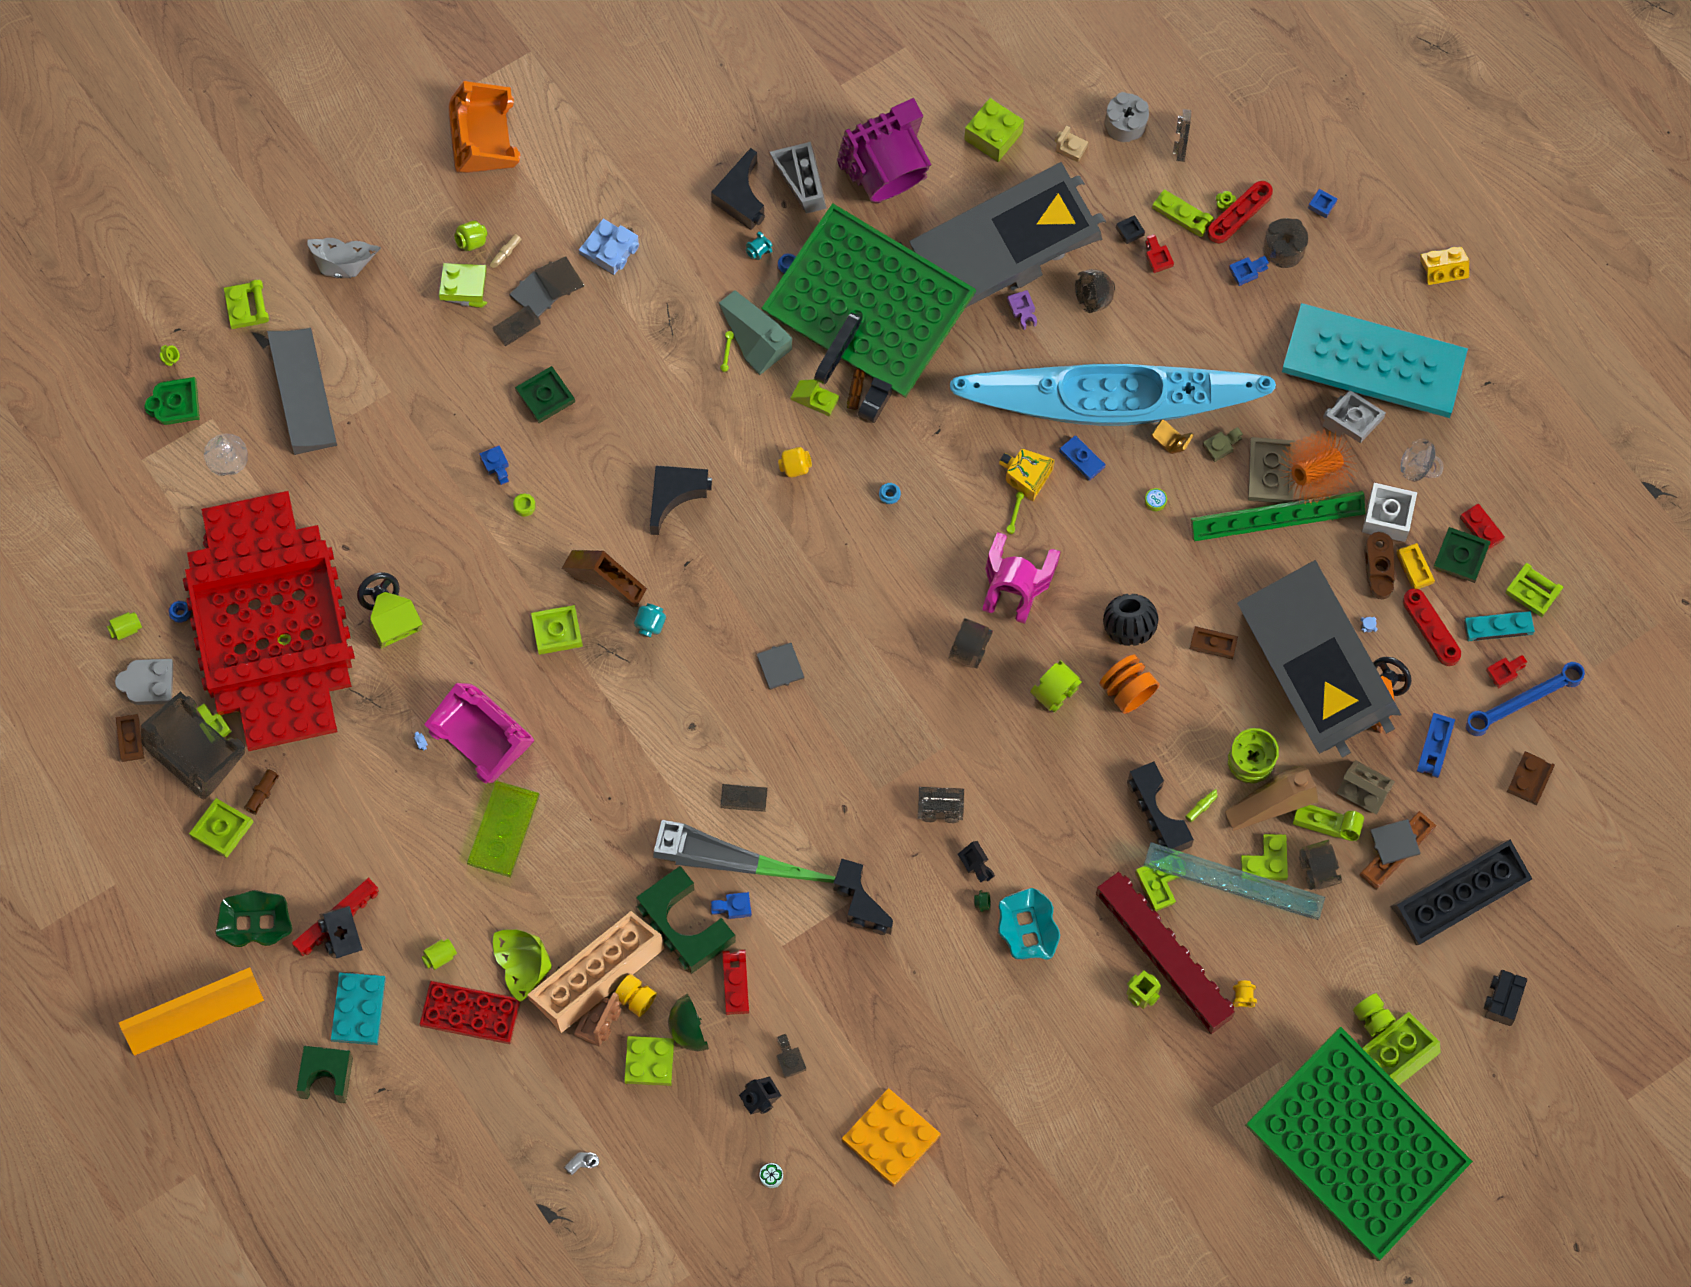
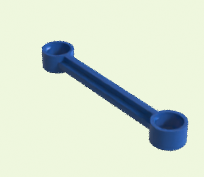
[1466,662,1585,736]

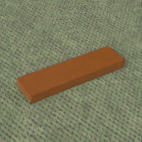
[1360,811,1437,890]

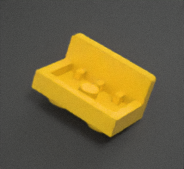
[1420,247,1469,285]

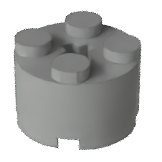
[1104,92,1149,142]

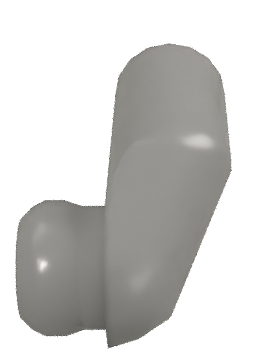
[564,1152,599,1175]

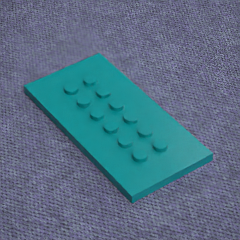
[1282,303,1468,418]

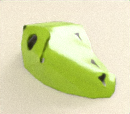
[493,929,552,1001]

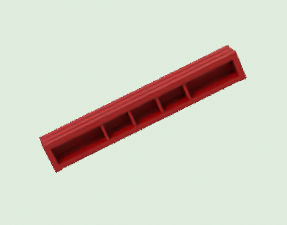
[292,877,379,957]

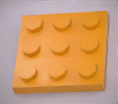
[842,1088,941,1187]

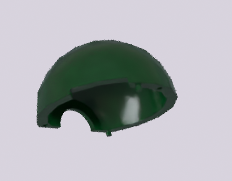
[668,993,709,1052]

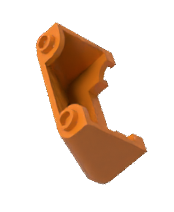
[449,81,521,173]

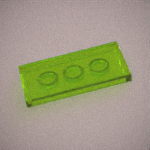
[467,780,540,878]

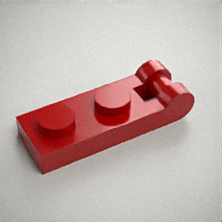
[723,949,749,1015]

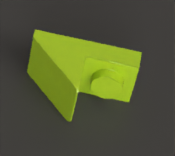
[790,379,839,417]

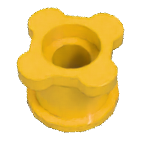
[1232,980,1257,1008]

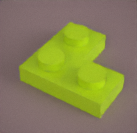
[1241,834,1288,881]
[1135,853,1186,911]

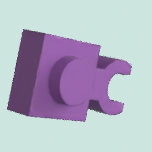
[1007,290,1037,330]

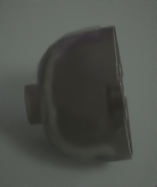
[1075,269,1115,313]

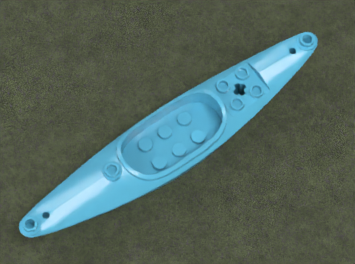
[950,364,1276,426]

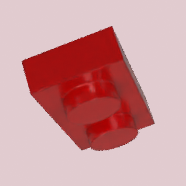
[1460,503,1505,550]

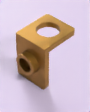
[1151,420,1194,454]

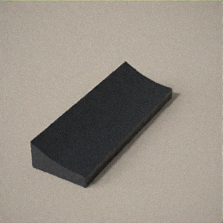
[1390,839,1532,945]

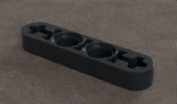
[814,312,862,384]

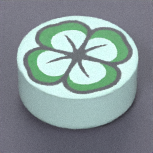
[760,1163,783,1188]

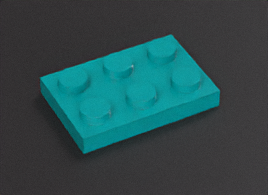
[331,973,386,1045]

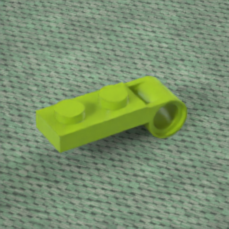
[1293,805,1364,841]

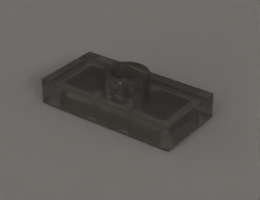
[493,305,541,347]

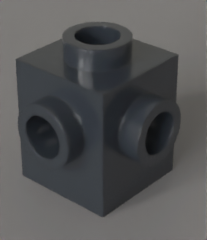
[739,1076,782,1115]

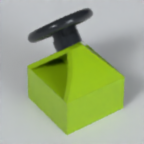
[357,572,423,649]

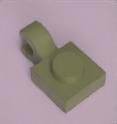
[1203,427,1243,462]

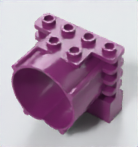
[837,98,932,203]

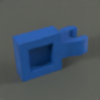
[1229,256,1269,286]
[479,445,509,485]
[711,892,752,919]

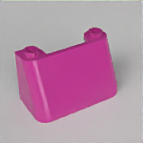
[424,683,534,783]

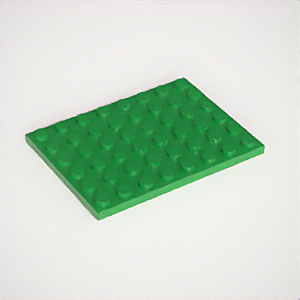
[761,203,976,398]
[1245,1027,1473,1261]

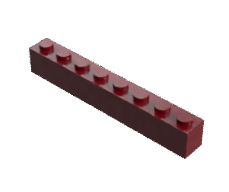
[1096,871,1235,1034]

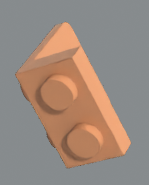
[574,993,622,1047]

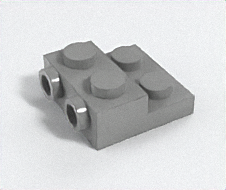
[1323,391,1386,443]

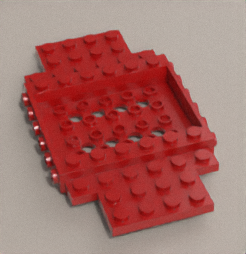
[182,491,355,751]

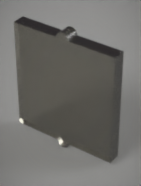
[535,257,584,300]

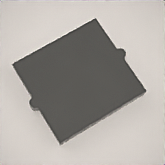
[509,271,561,318]
[757,643,804,689]
[1370,819,1421,865]

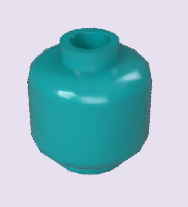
[634,603,666,638]

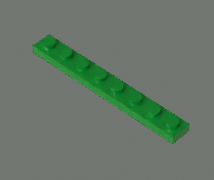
[1191,491,1366,542]

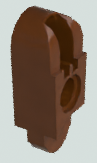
[1364,532,1395,600]

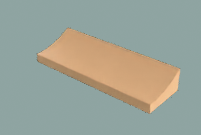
[527,911,665,1033]

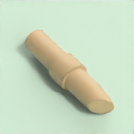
[490,234,522,268]

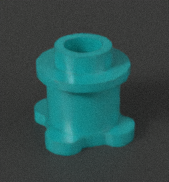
[745,231,773,260]

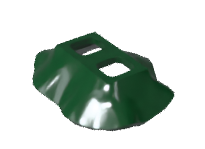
[215,890,293,947]

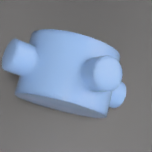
[1360,617,1378,633]
[413,732,428,751]

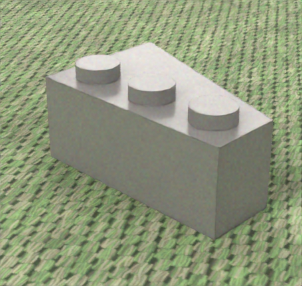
[769,142,827,214]

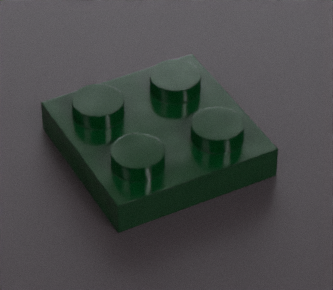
[515,366,575,424]
[1433,527,1491,583]

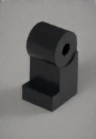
[858,377,892,423]

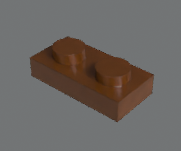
[1189,626,1238,660]
[115,714,145,762]

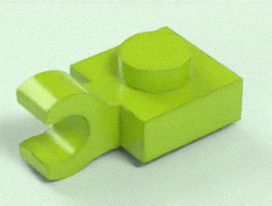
[197,704,232,745]

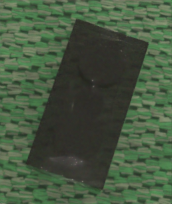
[720,784,768,812]

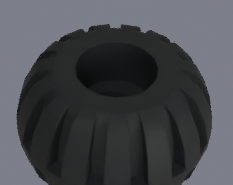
[1103,593,1159,646]

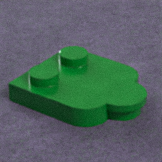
[144,377,200,425]

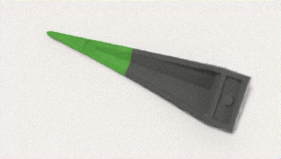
[653,820,835,883]

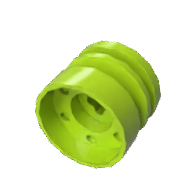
[1228,728,1279,783]

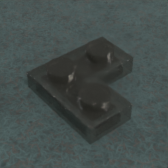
[1173,109,1191,162]

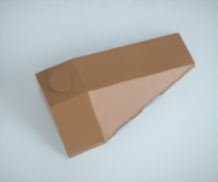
[1225,765,1318,831]

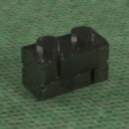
[918,787,964,823]

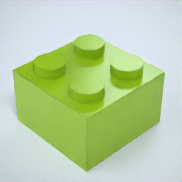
[964,98,1024,162]

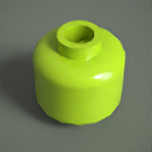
[454,220,487,251]

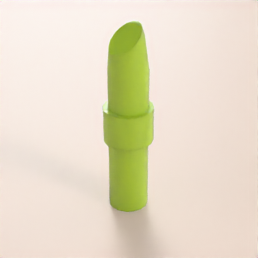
[1185,789,1218,822]

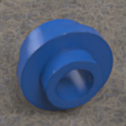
[169,601,191,623]

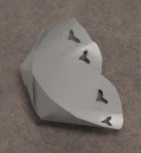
[307,238,381,278]

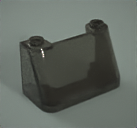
[141,691,245,800]

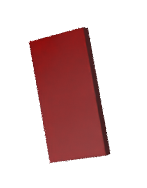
[419,981,521,1045]

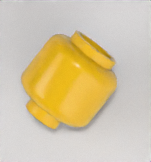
[778,447,812,478]

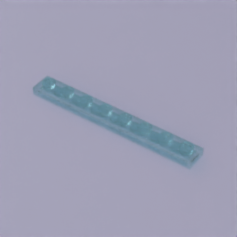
[1144,843,1325,920]

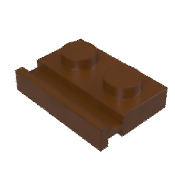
[1507,751,1555,805]

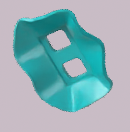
[998,888,1060,960]

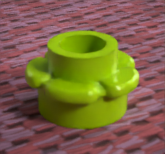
[1216,191,1237,211]
[159,345,180,366]

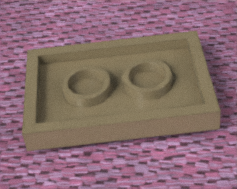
[1248,437,1295,503]

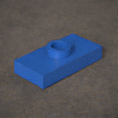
[1059,435,1106,481]

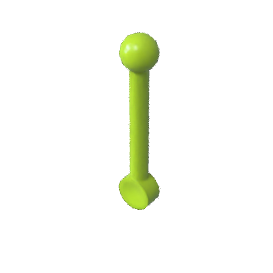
[720,331,734,372]
[1006,492,1024,534]

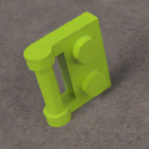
[224,280,269,329]
[1505,563,1564,617]

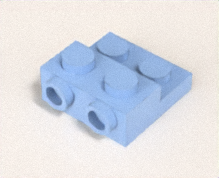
[579,218,639,275]

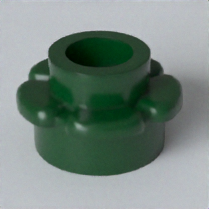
[974,890,991,912]

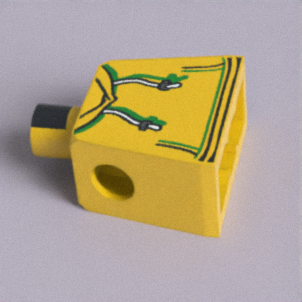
[999,449,1055,501]

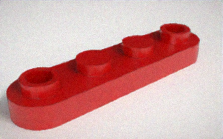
[1208,181,1273,244]
[1403,588,1461,666]

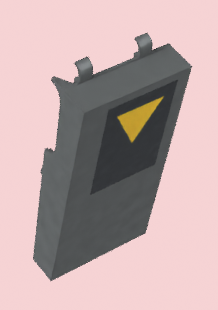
[909,162,1106,308]
[1237,560,1402,758]

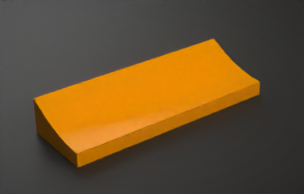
[118,967,264,1056]

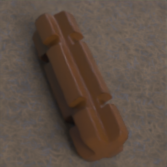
[847,368,865,410]

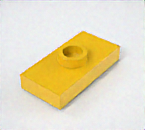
[1396,543,1435,589]

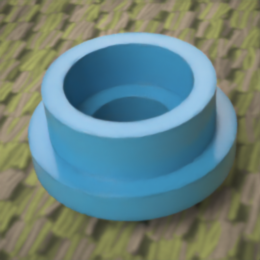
[879,483,901,504]

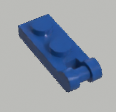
[1416,713,1455,778]

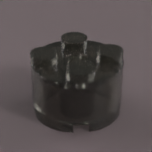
[1263,218,1308,268]
[948,617,993,669]
[1299,839,1342,891]

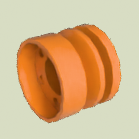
[1099,654,1160,714]

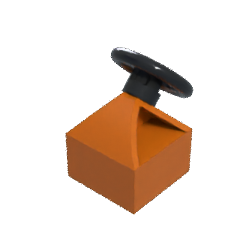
[1371,657,1412,733]

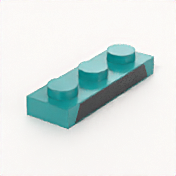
[1464,611,1535,642]

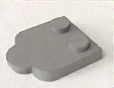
[115,659,173,705]

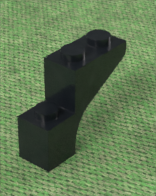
[833,859,893,935]

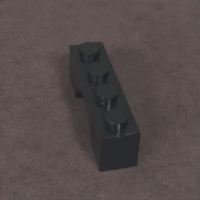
[1127,761,1194,856]

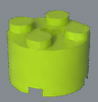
[1030,660,1082,713]

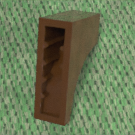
[562,550,647,607]

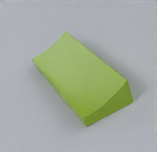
[1362,1012,1441,1085]

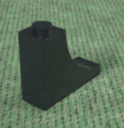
[711,148,765,230]
[650,466,712,535]

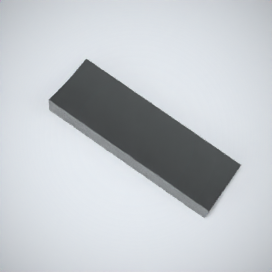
[267,328,337,455]

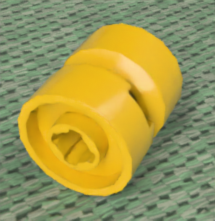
[615,974,657,1017]

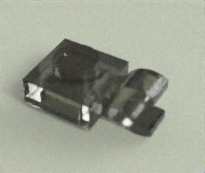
[776,1034,807,1078]

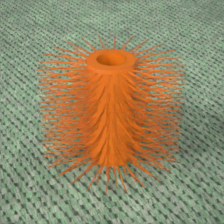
[1278,428,1357,505]

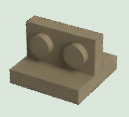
[1337,760,1395,815]

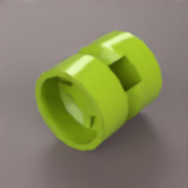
[1353,993,1396,1037]

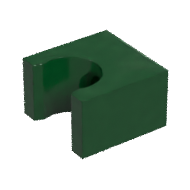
[296,1046,353,1103]

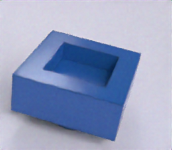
[1308,189,1338,218]

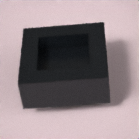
[1116,215,1145,244]

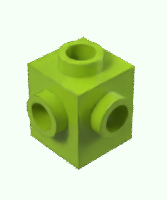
[1126,970,1161,1009]

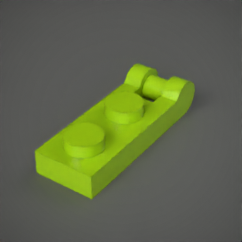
[1152,189,1214,237]

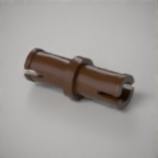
[244,769,279,815]

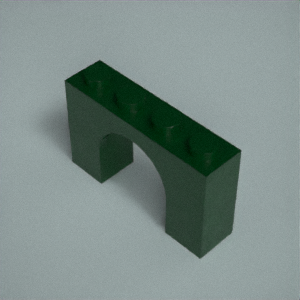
[636,866,736,974]

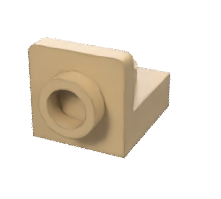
[1055,126,1088,162]

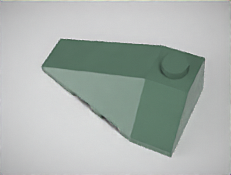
[719,290,792,375]

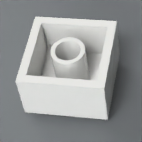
[1362,483,1417,542]

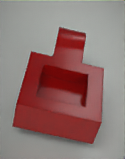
[1145,234,1174,273]
[1486,655,1527,689]

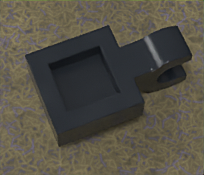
[958,841,995,883]

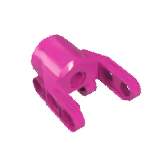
[982,532,1061,624]

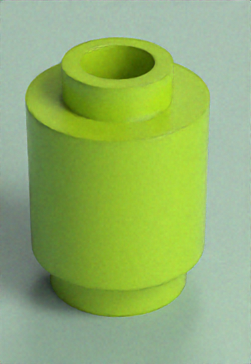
[107,612,142,641]
[421,939,457,970]

